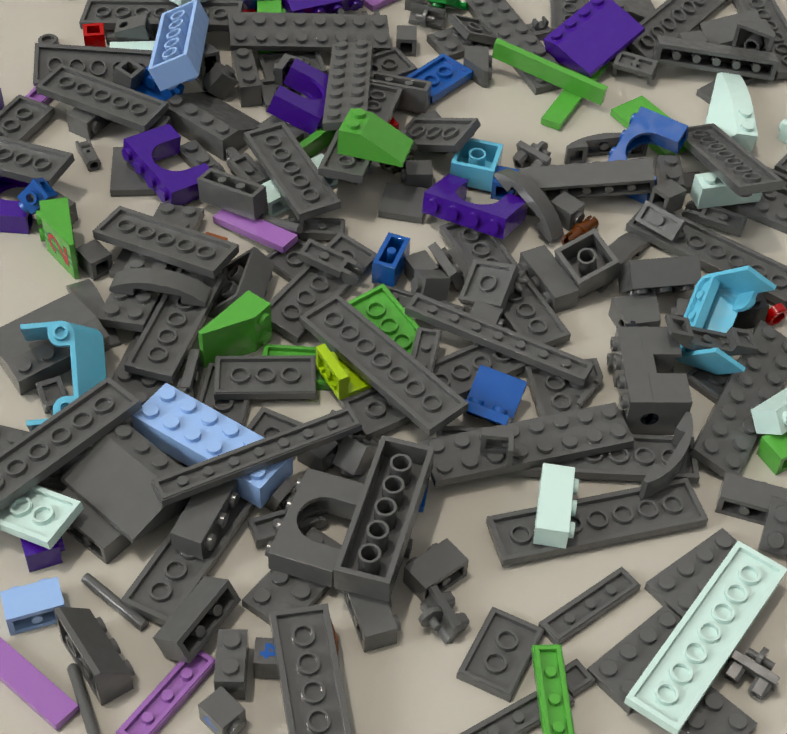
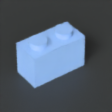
[0,576,65,636]

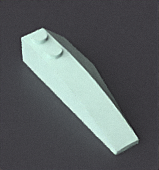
[705,72,758,153]

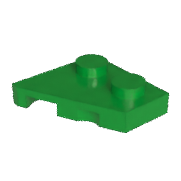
[427,0,468,11]

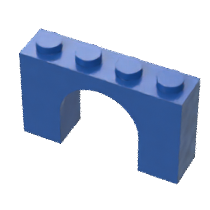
[608,106,688,204]

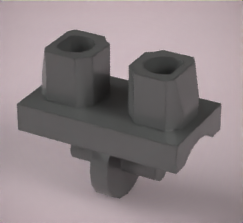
[408,2,446,29]
[513,140,551,168]
[418,585,469,644]
[724,647,780,700]

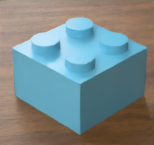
[450,138,503,192]

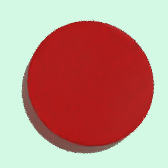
[765,303,787,326]

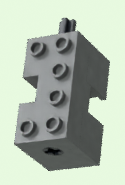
[607,321,693,435]

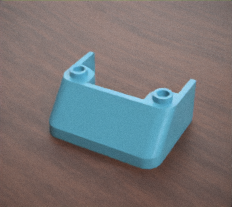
[676,265,776,375]
[20,321,107,431]

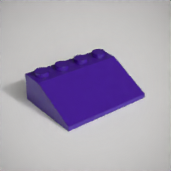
[543,0,645,77]

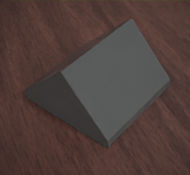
[732,19,776,52]

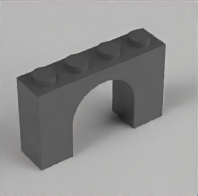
[265,468,364,587]

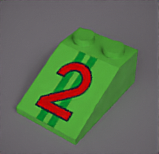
[36,197,80,279]

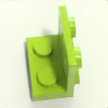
[316,343,372,400]

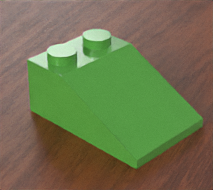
[337,108,414,167]
[198,290,272,368]

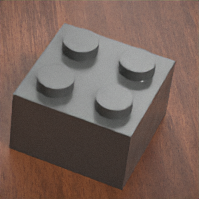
[554,228,620,298]

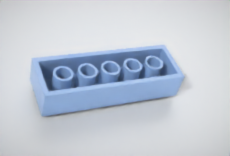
[148,0,209,91]
[132,383,293,509]

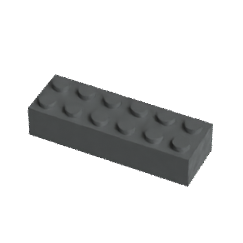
[333,435,435,602]

